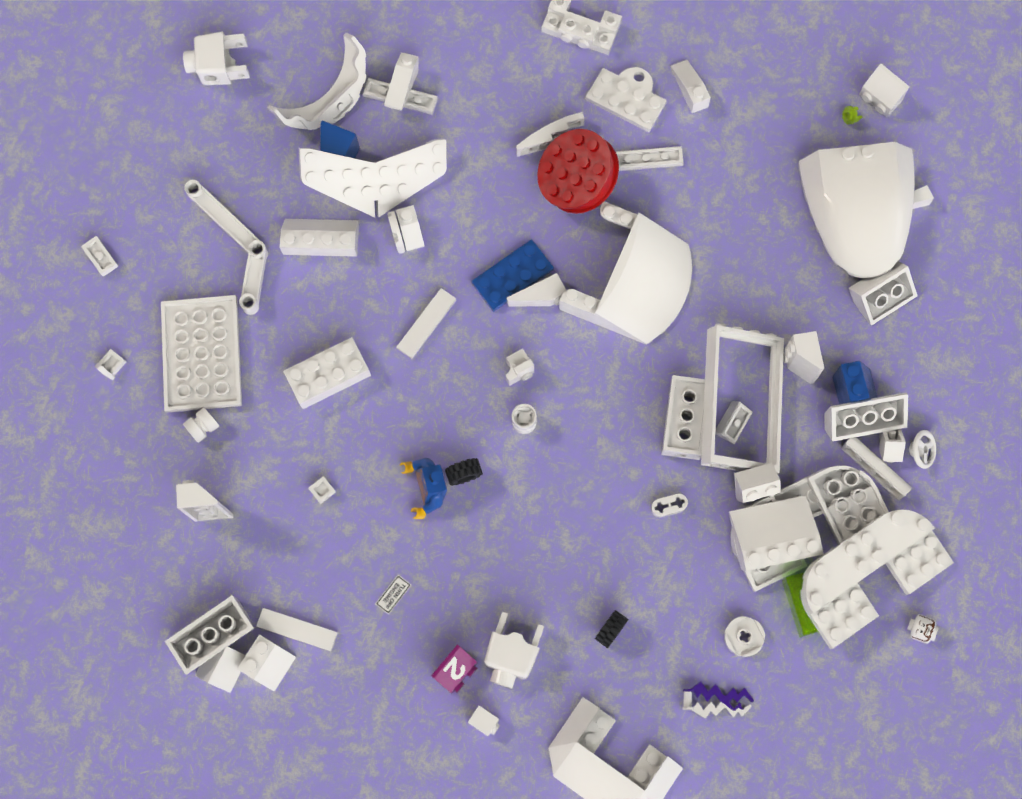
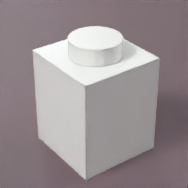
[468,706,500,737]

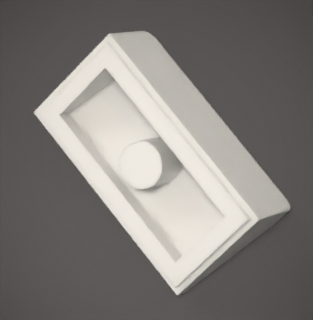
[715,401,753,444]

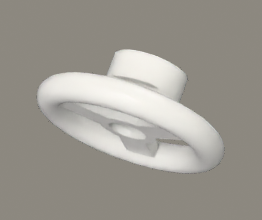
[909,430,936,469]

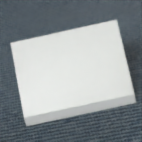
[195,647,246,693]

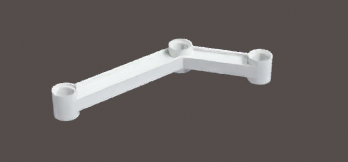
[184,180,268,315]

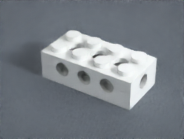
[661,375,705,460]

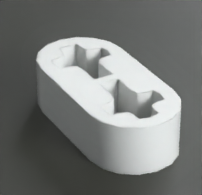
[651,494,688,518]

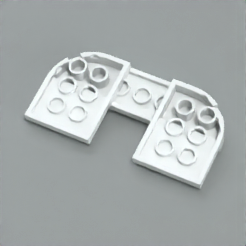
[731,466,889,592]
[800,510,954,649]

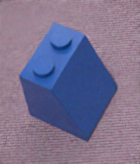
[320,120,360,158]
[832,361,878,405]

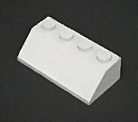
[280,219,359,257]
[824,392,908,441]
[176,480,234,522]
[165,595,254,675]

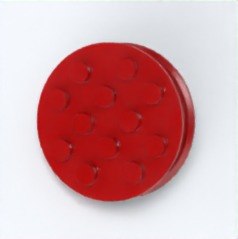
[537,129,619,214]

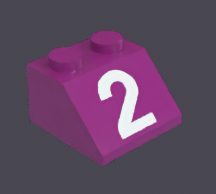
[431,644,477,694]

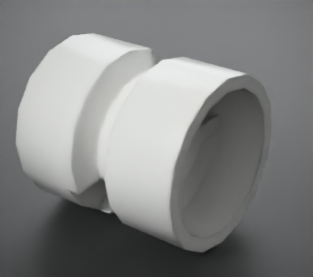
[512,404,537,434]
[183,407,219,443]

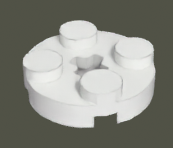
[724,616,765,657]

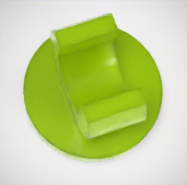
[842,106,863,125]

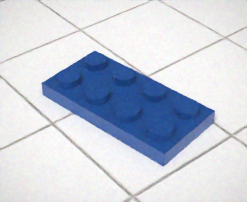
[471,239,554,312]

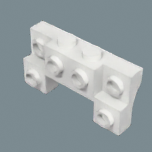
[542,0,622,55]

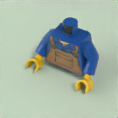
[400,458,447,519]

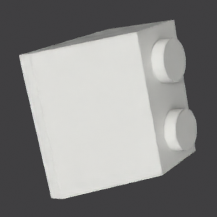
[859,64,910,117]
[734,463,781,503]
[238,635,296,692]

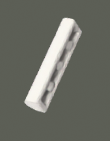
[841,437,912,501]

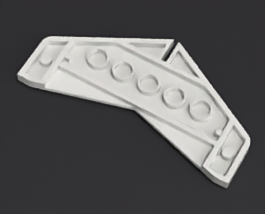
[299,139,447,217]

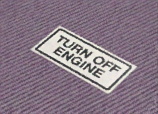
[375,575,411,615]

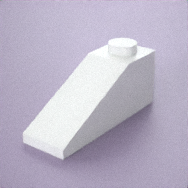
[384,52,419,111]
[670,60,711,114]
[507,273,566,307]

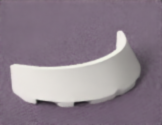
[267,33,366,130]

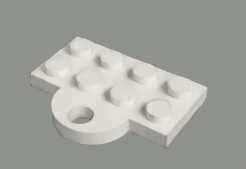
[585,67,667,132]

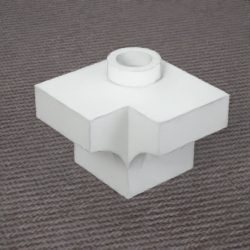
[505,348,534,386]

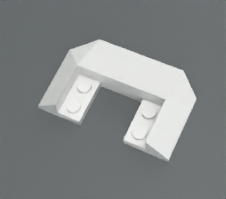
[548,697,683,799]

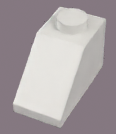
[396,205,425,251]
[879,429,906,463]

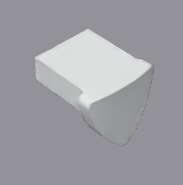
[95,349,126,380]

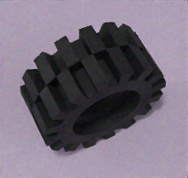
[445,458,483,486]
[595,610,629,649]

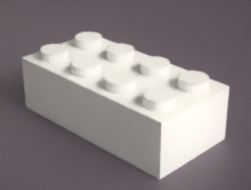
[283,337,371,409]

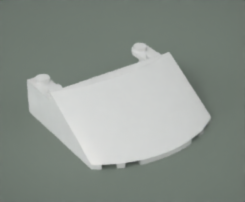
[559,202,692,345]

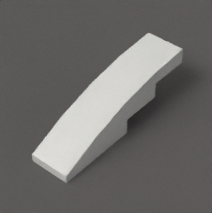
[516,111,584,157]

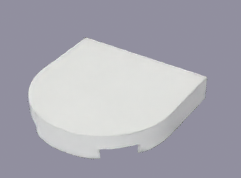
[387,211,405,254]

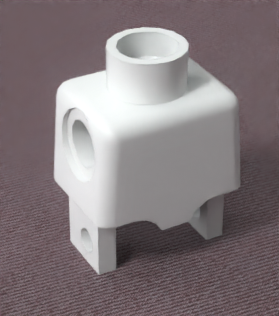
[183,31,250,85]
[484,612,544,689]

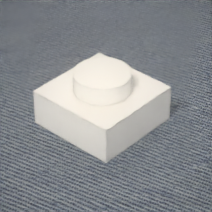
[308,476,336,504]

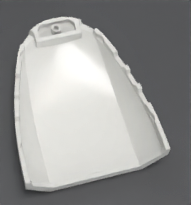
[799,142,914,278]

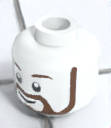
[907,614,939,644]

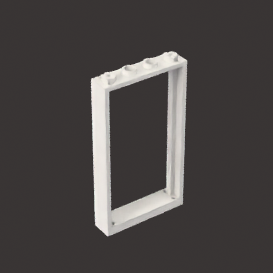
[701,323,784,474]

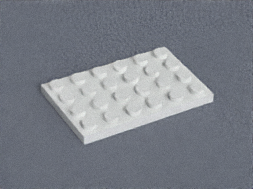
[161,295,242,413]

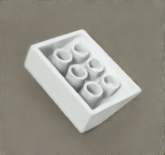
[729,495,824,571]

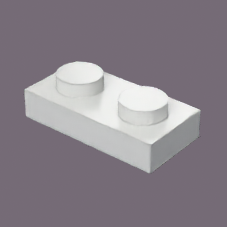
[81,236,118,277]

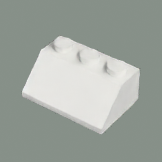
[849,261,917,326]
[783,331,824,384]

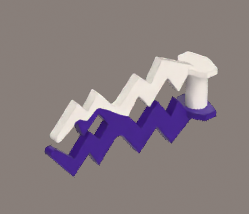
[683,681,754,719]

